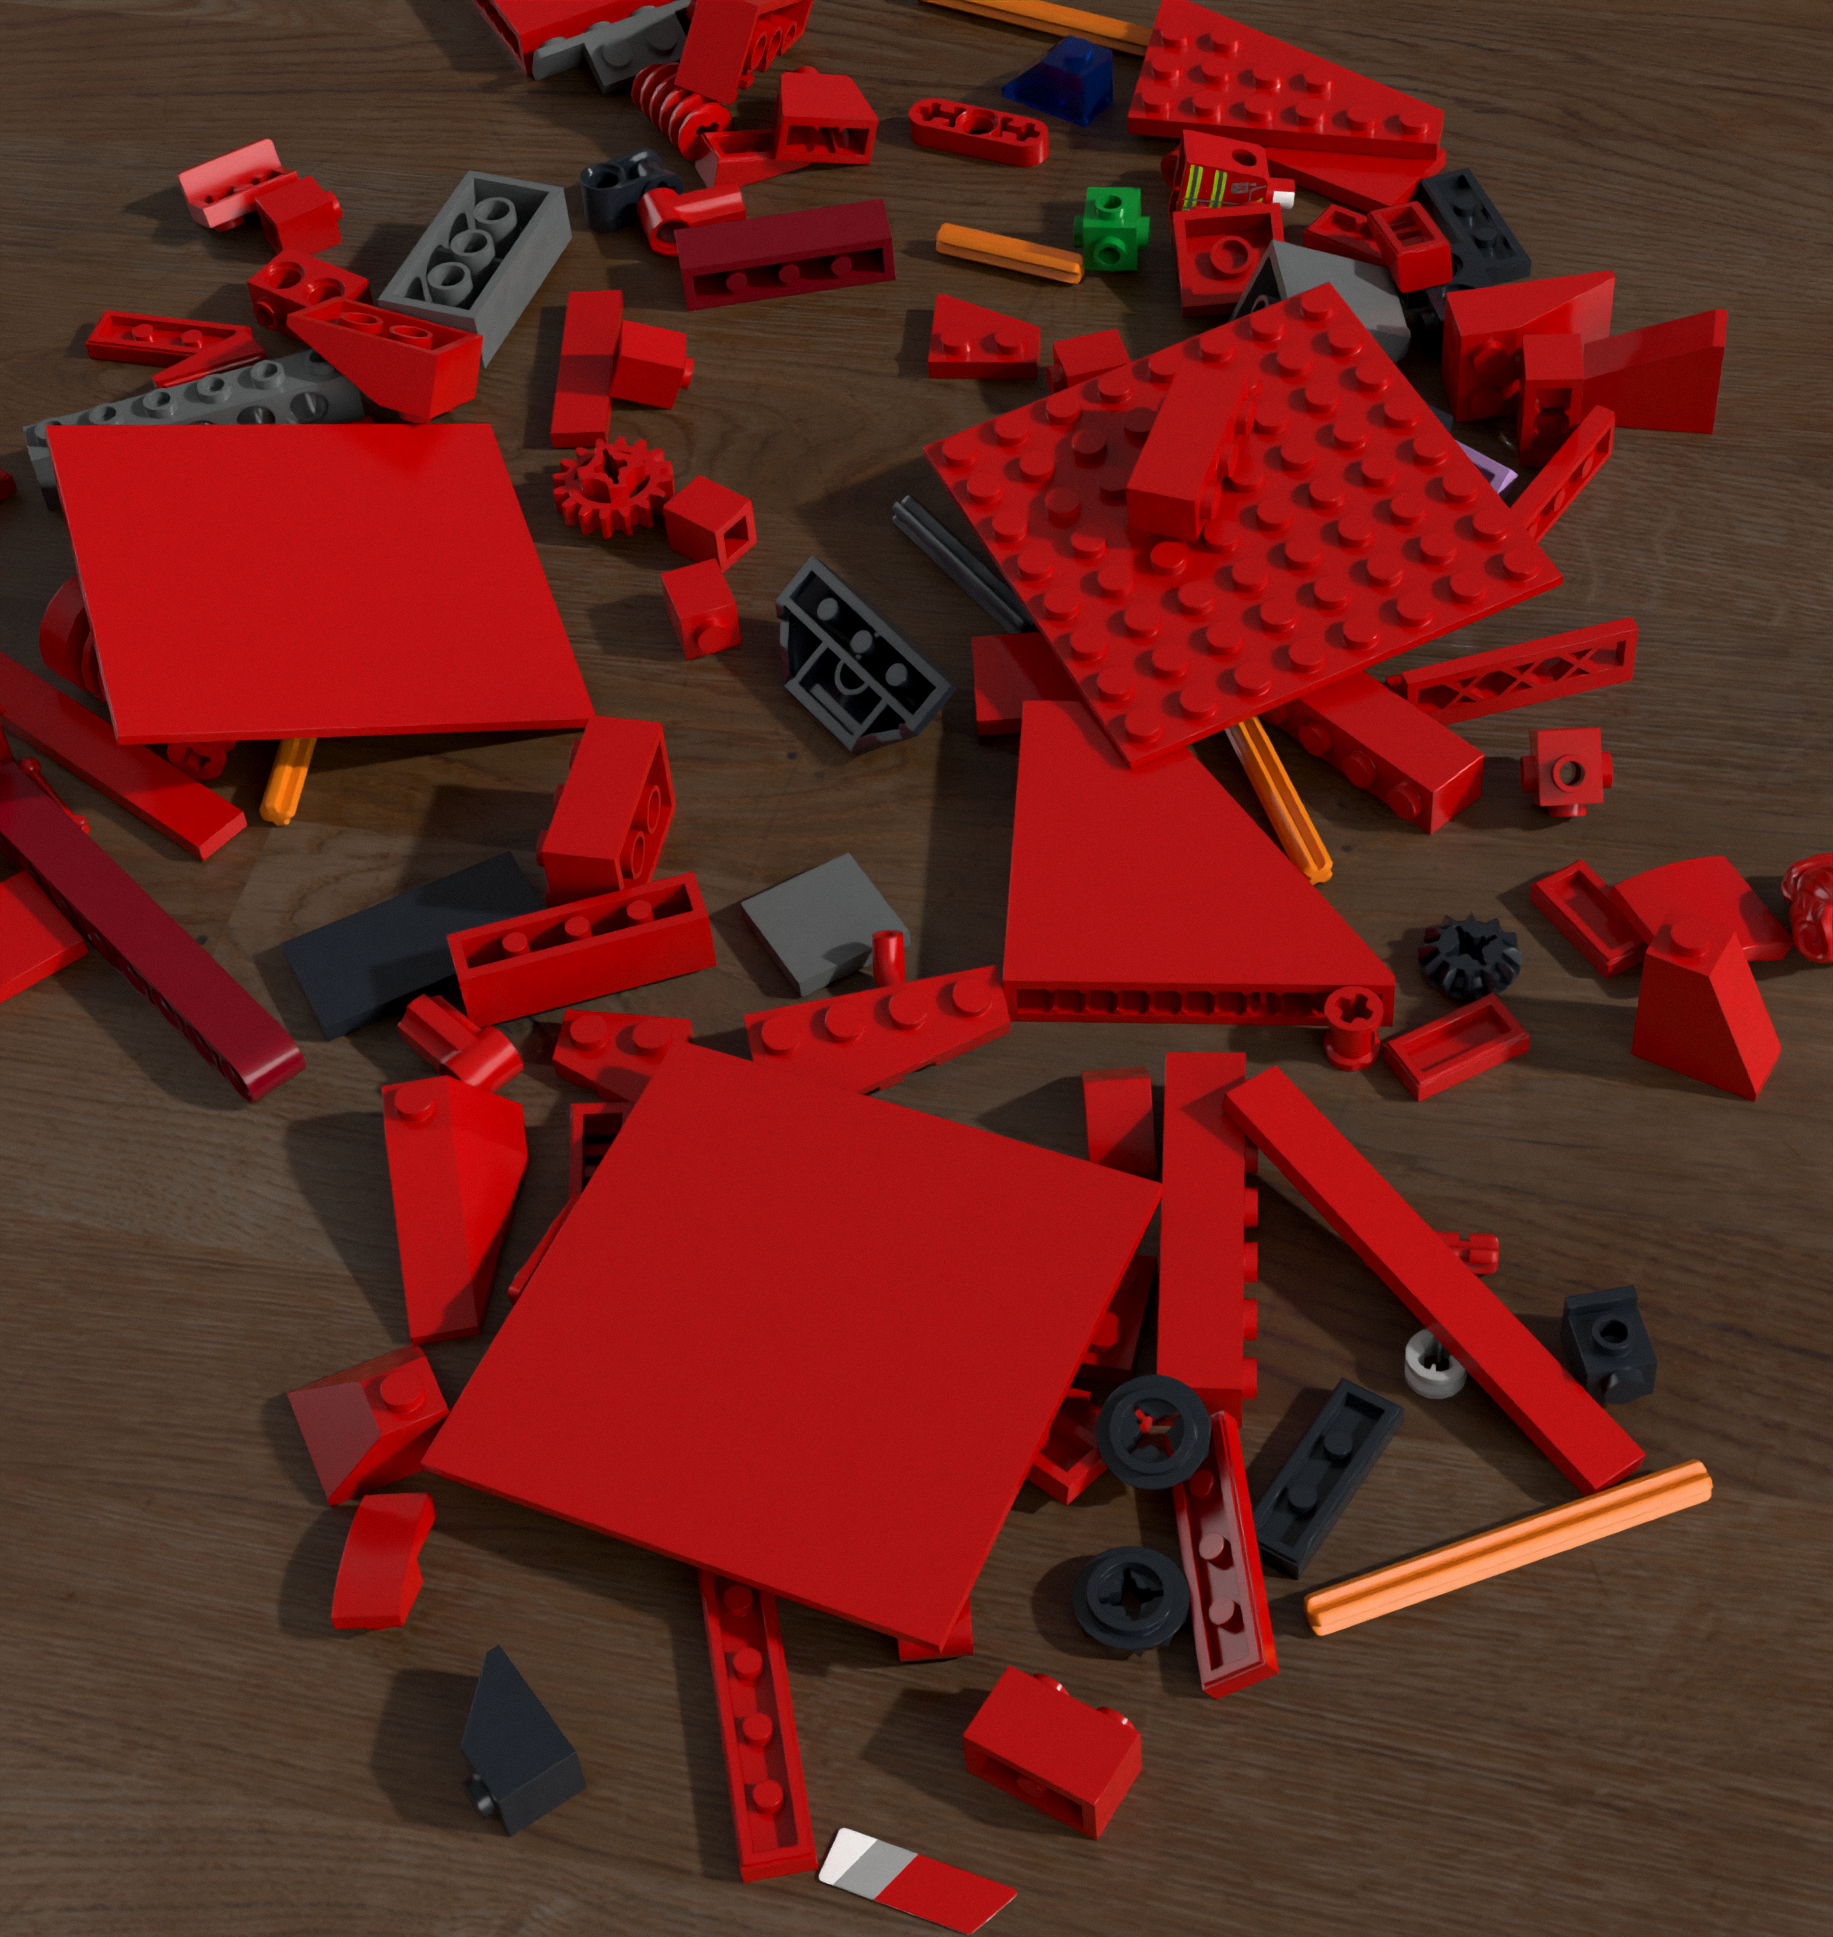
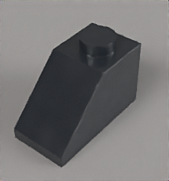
[460,1645,587,1837]

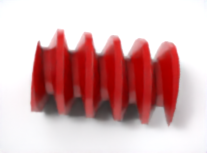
[631,62,732,161]

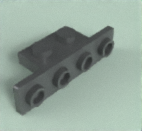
[531,0,692,95]

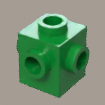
[1073,187,1150,272]

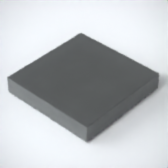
[740,852,911,998]

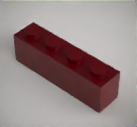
[674,199,896,311]

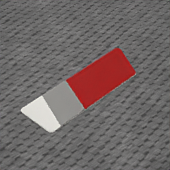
[819,1828,1017,1935]

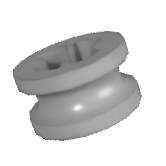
[1404,1329,1467,1399]

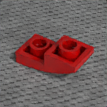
[331,1492,437,1631]

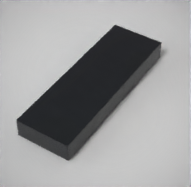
[1419,168,1532,285]
[1252,1377,1405,1580]

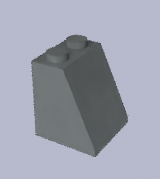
[1227,239,1411,364]

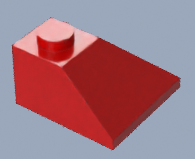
[287,1343,449,1507]

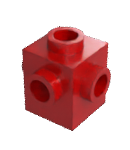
[1520,726,1613,817]

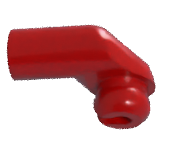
[872,930,906,988]

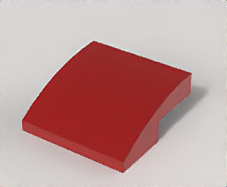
[1608,856,1794,961]

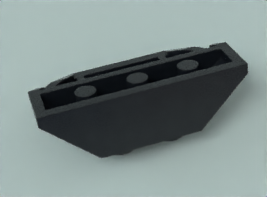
[775,555,957,756]

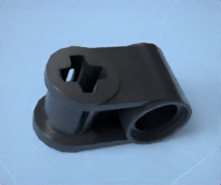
[580,147,683,233]

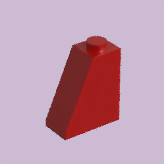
[1580,309,1728,434]
[1631,908,1781,1102]

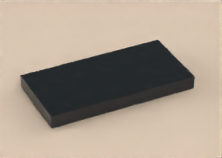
[281,851,544,1041]

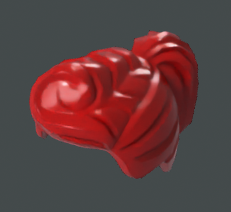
[1781,852,1833,963]

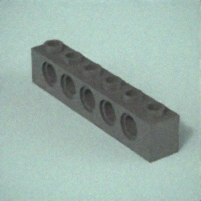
[22,348,365,511]

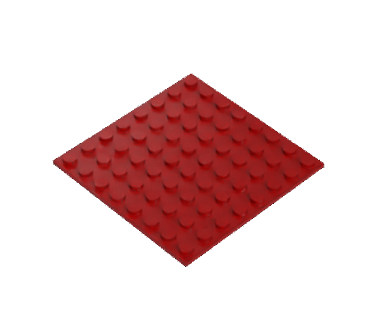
[922,282,1563,770]
[45,424,596,745]
[420,1039,1164,1653]

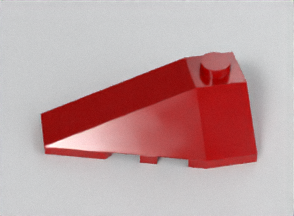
[381,1075,530,1345]

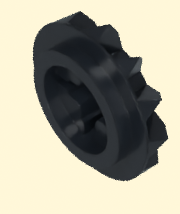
[1418,911,1522,1000]
[1096,1375,1212,1491]
[1072,1546,1190,1658]

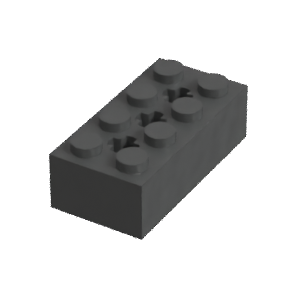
[377,170,572,369]

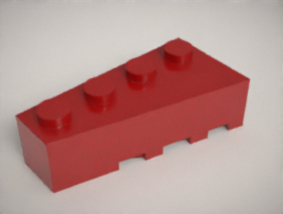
[674,0,814,106]

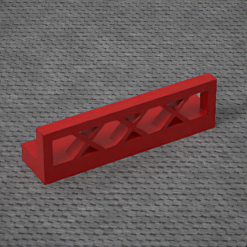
[1385,617,1638,726]

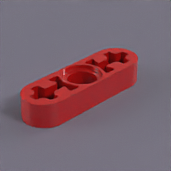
[908,98,1049,167]

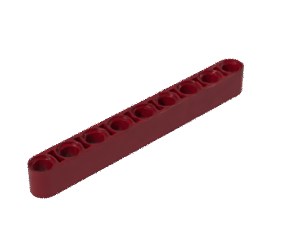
[0,757,306,1105]

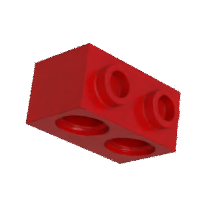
[247,247,374,347]
[1516,334,1584,467]

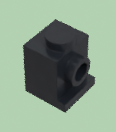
[1560,1285,1658,1404]

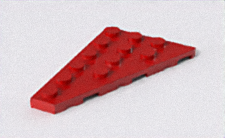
[1127,0,1444,161]

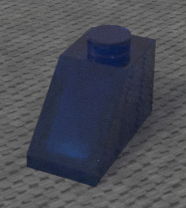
[1002,35,1114,128]

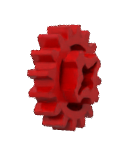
[552,436,675,539]

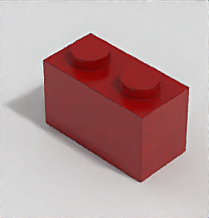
[962,1665,1142,1841]

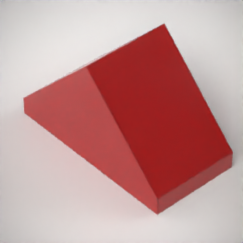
[1081,1066,1158,1179]

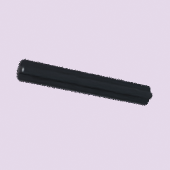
[891,496,1040,634]

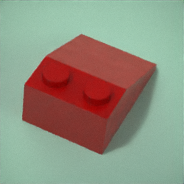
[1441,270,1615,423]
[286,296,483,423]

